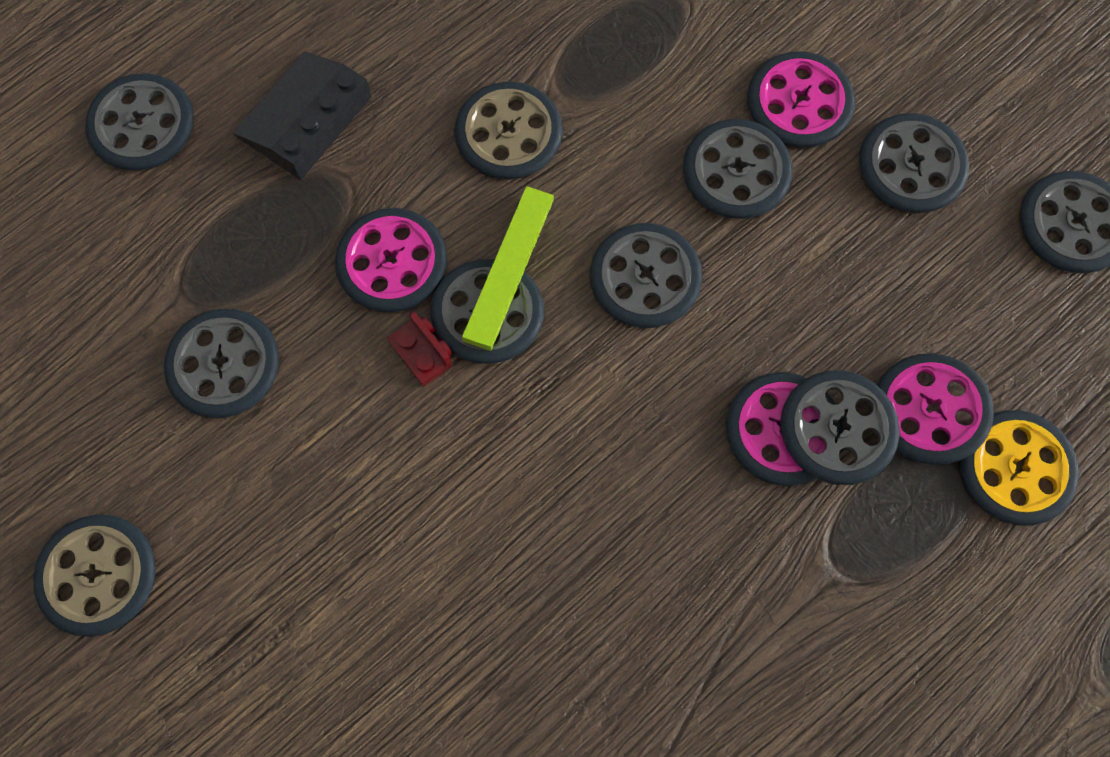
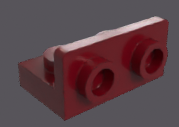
[387,312,453,387]

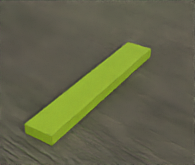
[462,186,554,351]

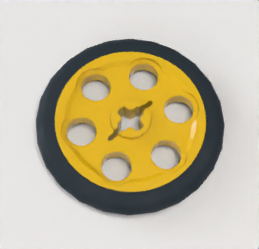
[960,410,1079,526]

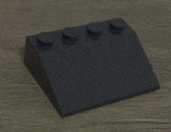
[233,51,371,180]

